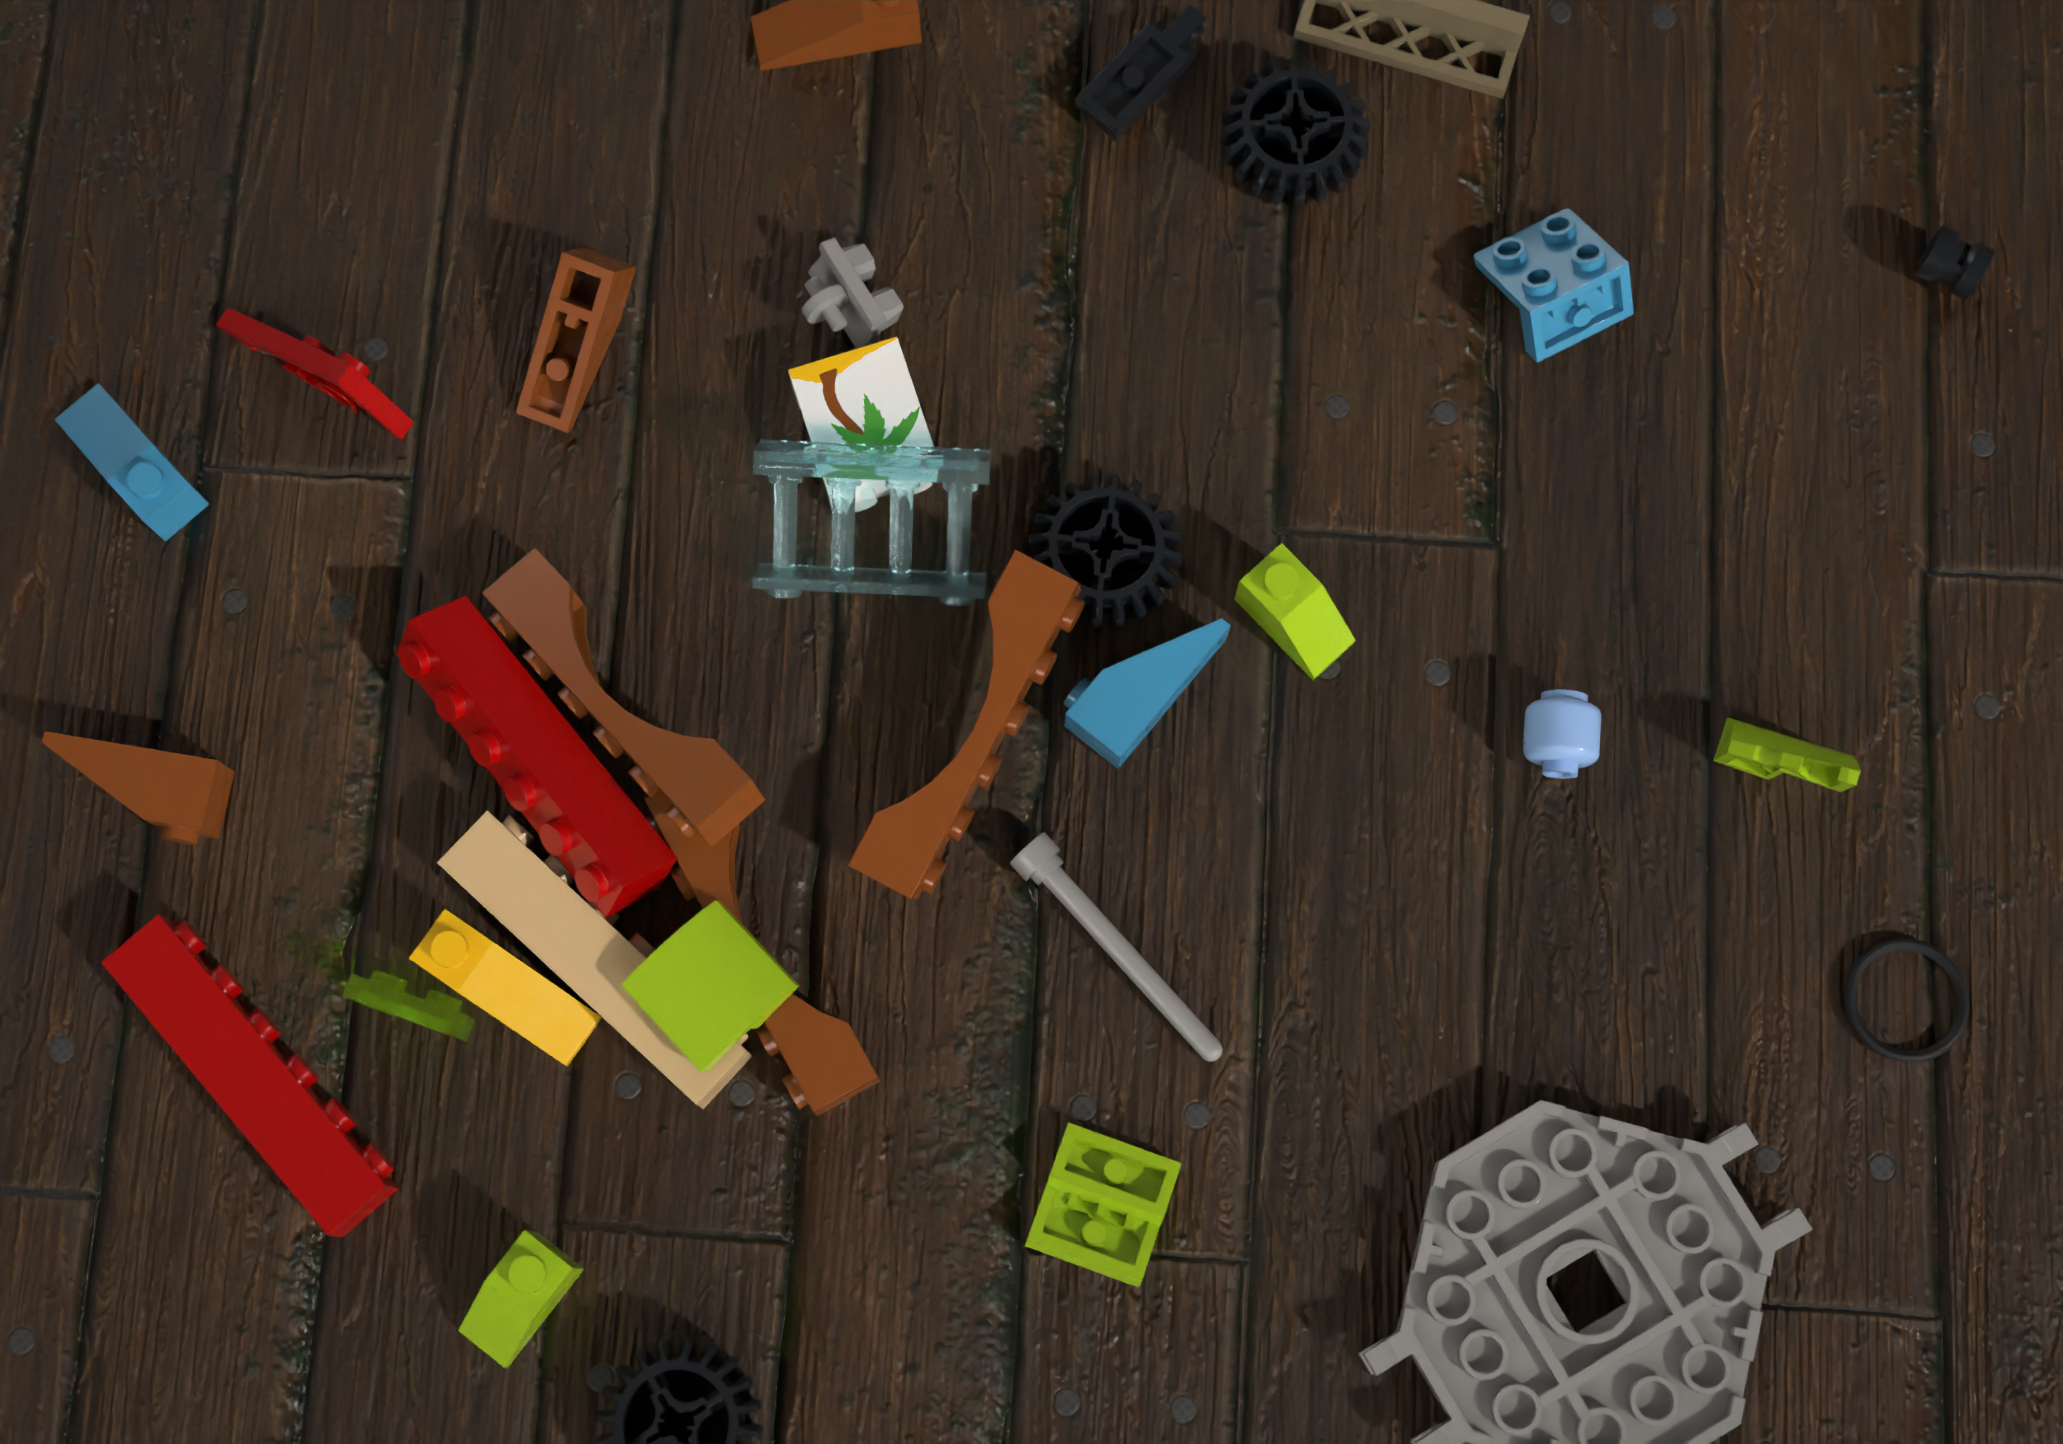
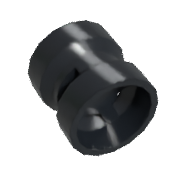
[1914,225,1995,300]

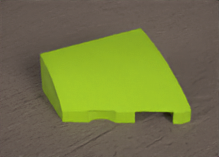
[1713,718,1861,792]

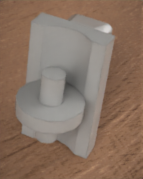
[802,237,903,349]

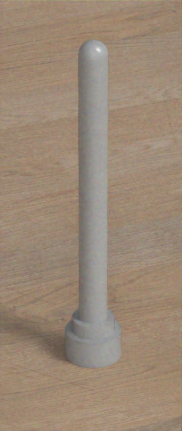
[1010,832,1223,1062]

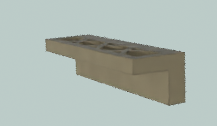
[1293,0,1530,99]

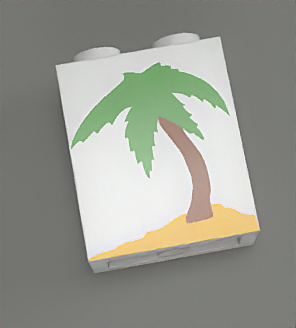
[788,337,940,513]

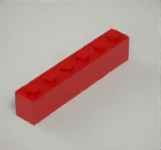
[396,596,677,918]
[101,914,399,1237]

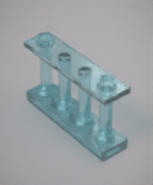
[752,439,992,606]

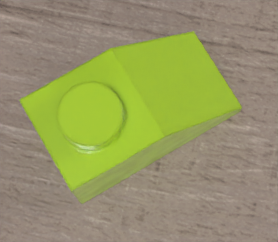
[1234,543,1356,681]
[458,1230,584,1368]

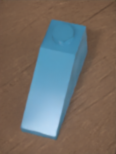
[54,383,209,542]
[1063,618,1231,769]

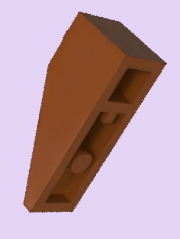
[751,0,922,71]
[516,247,637,433]
[42,731,235,845]

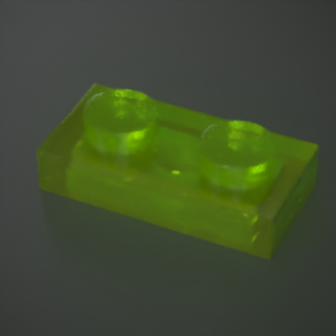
[342,969,475,1042]

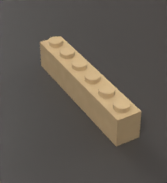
[437,811,752,1109]

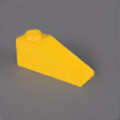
[409,909,602,1067]

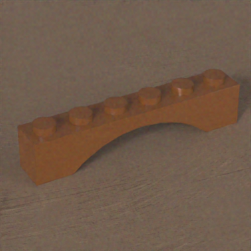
[482,548,765,848]
[848,550,1085,899]
[644,792,880,1116]

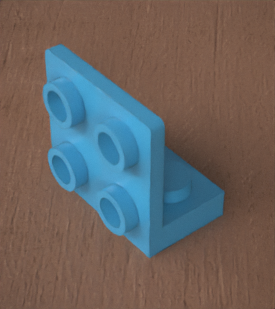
[1474,209,1634,363]

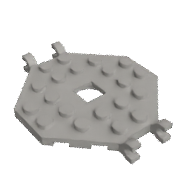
[1358,1100,1813,1444]

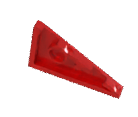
[215,307,414,440]

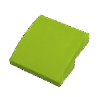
[620,900,799,1072]
[1025,1122,1182,1288]

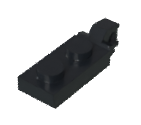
[1075,4,1206,142]

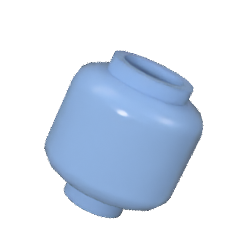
[1523,689,1601,779]

